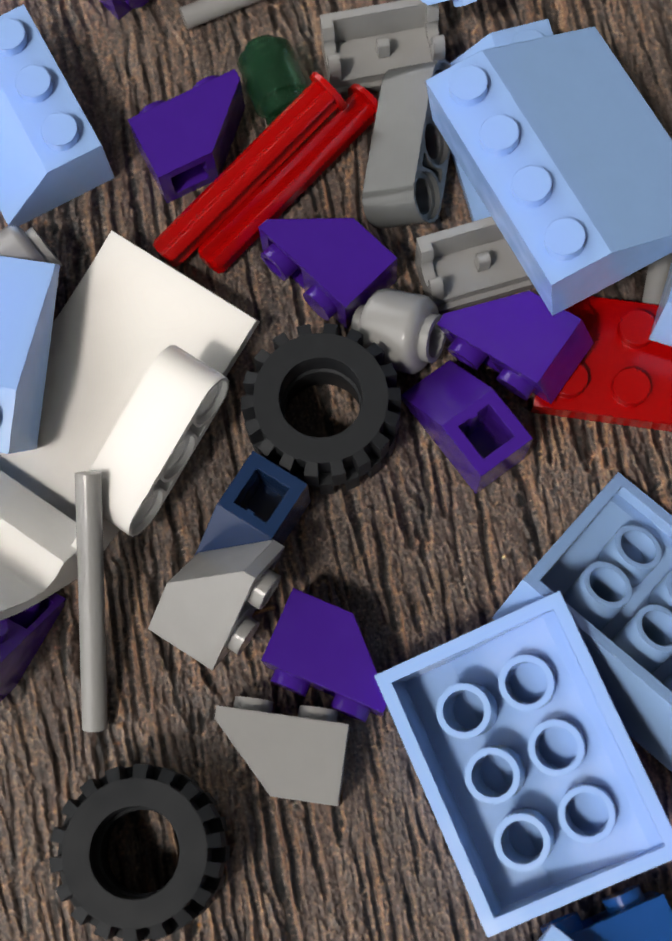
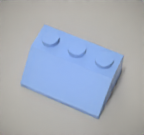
[0,4,115,226]

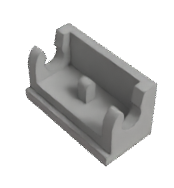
[320,0,445,98]
[414,216,535,315]

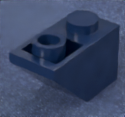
[195,451,311,555]

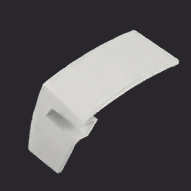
[0,230,260,621]

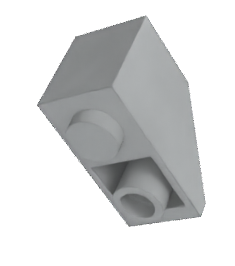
[148,540,285,671]
[214,696,350,806]

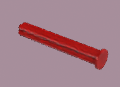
[153,71,347,267]
[198,83,378,274]

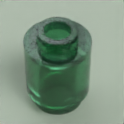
[237,35,308,125]

